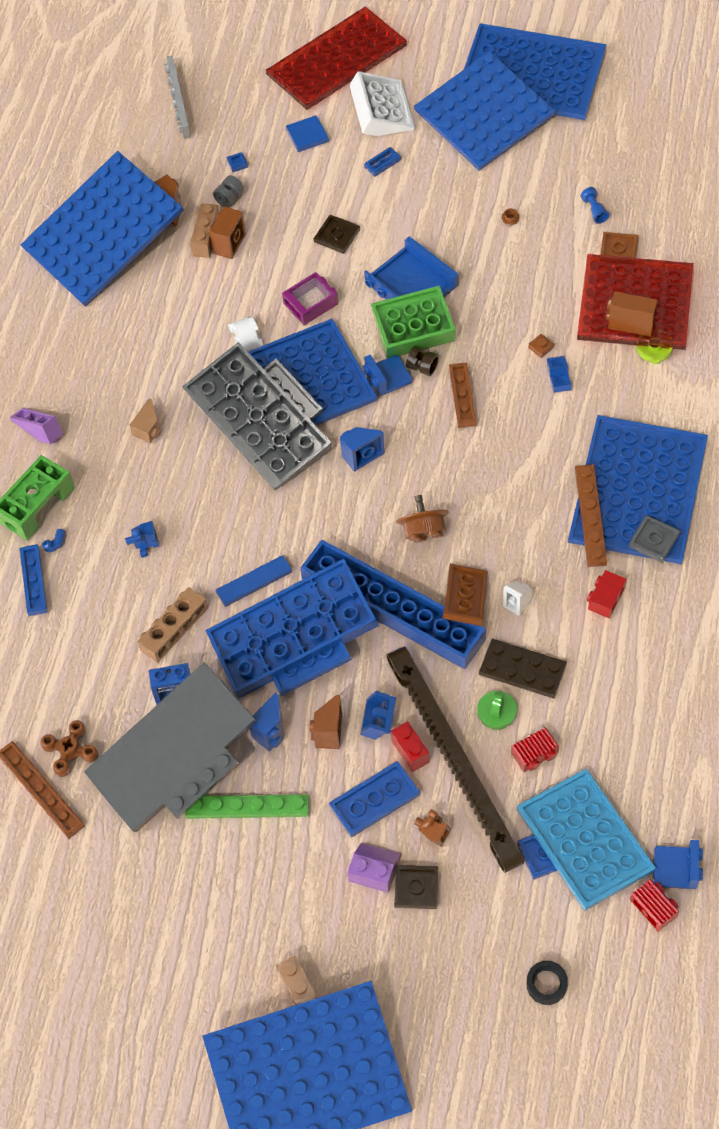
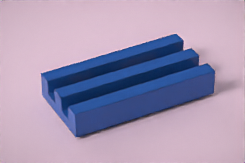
[364,147,401,177]

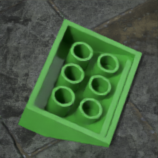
[371,286,456,359]

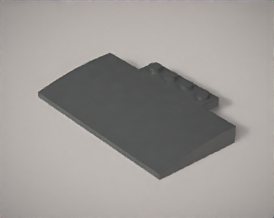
[182,342,333,490]
[84,662,258,832]

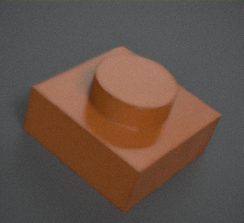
[528,334,554,358]

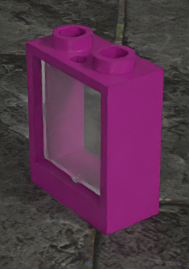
[282,272,338,325]

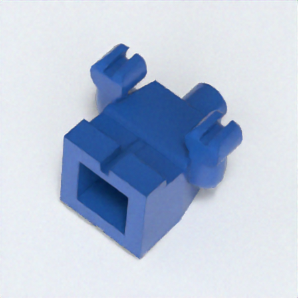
[125,521,159,558]

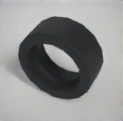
[527,961,568,1005]

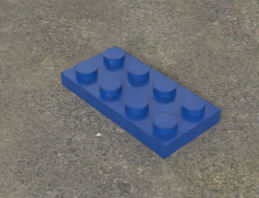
[329,761,420,838]

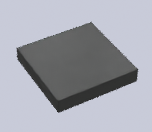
[628,515,681,563]

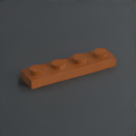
[449,362,476,428]

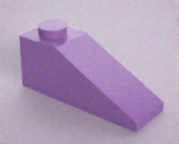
[10,408,63,444]

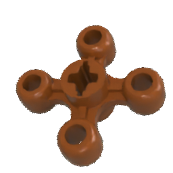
[40,720,99,777]

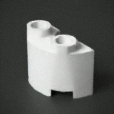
[228,316,263,351]

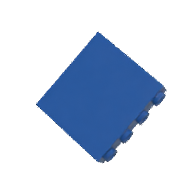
[364,236,459,300]

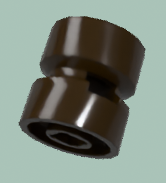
[406,346,439,377]

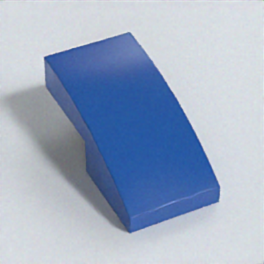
[547,356,572,393]

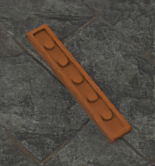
[0,741,85,839]

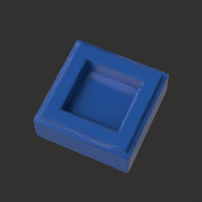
[226,152,248,173]

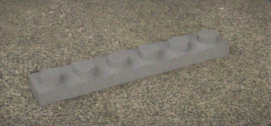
[165,55,191,139]

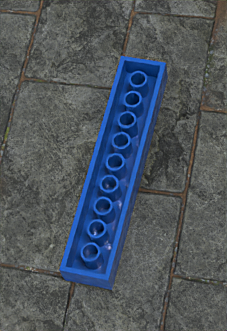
[300,540,486,669]

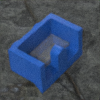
[360,691,396,740]

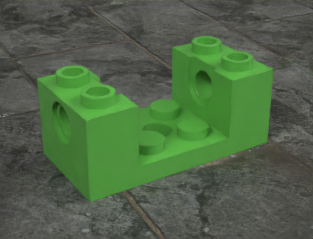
[0,455,75,540]

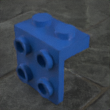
[363,354,412,396]
[654,840,703,889]

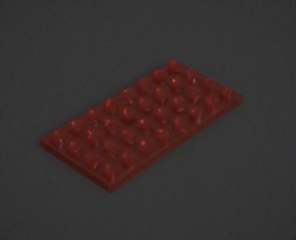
[266,6,407,110]

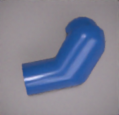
[42,529,66,552]

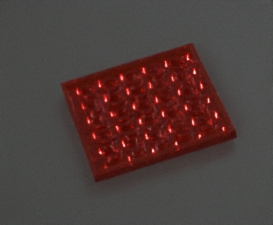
[577,254,694,350]

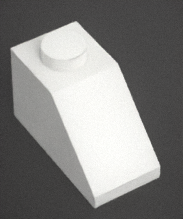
[503,581,532,616]

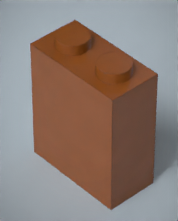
[606,291,657,337]

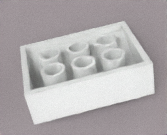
[350,71,415,136]

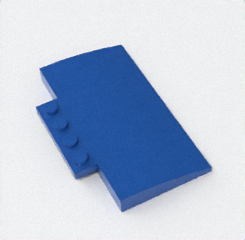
[205,558,379,699]

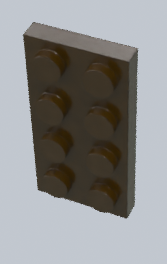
[479,638,567,699]

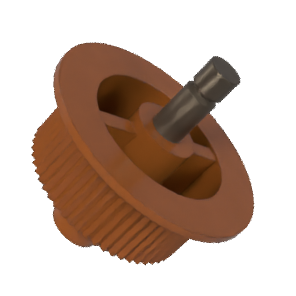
[396,495,449,543]

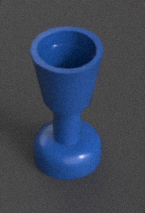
[580,187,610,224]

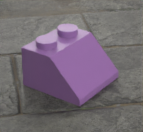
[347,843,401,893]

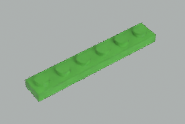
[185,795,309,819]

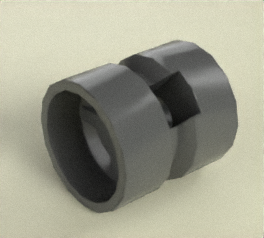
[213,175,244,207]

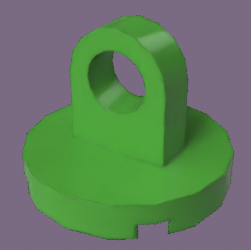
[477,691,517,730]

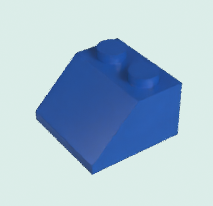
[340,427,385,472]
[250,693,283,752]

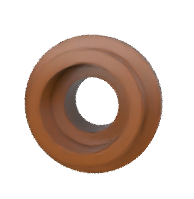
[502,208,519,225]

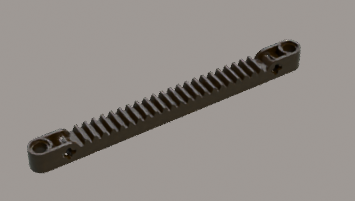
[386,646,524,873]

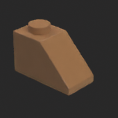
[130,398,160,443]

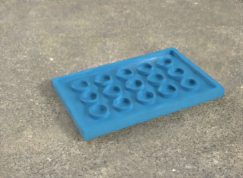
[516,768,656,911]

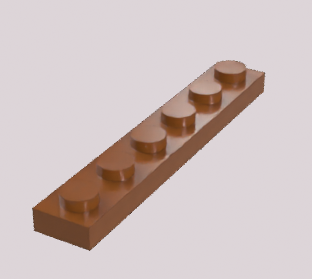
[575,464,607,567]

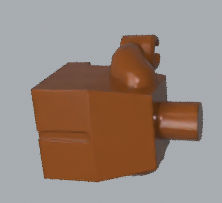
[414,809,451,847]

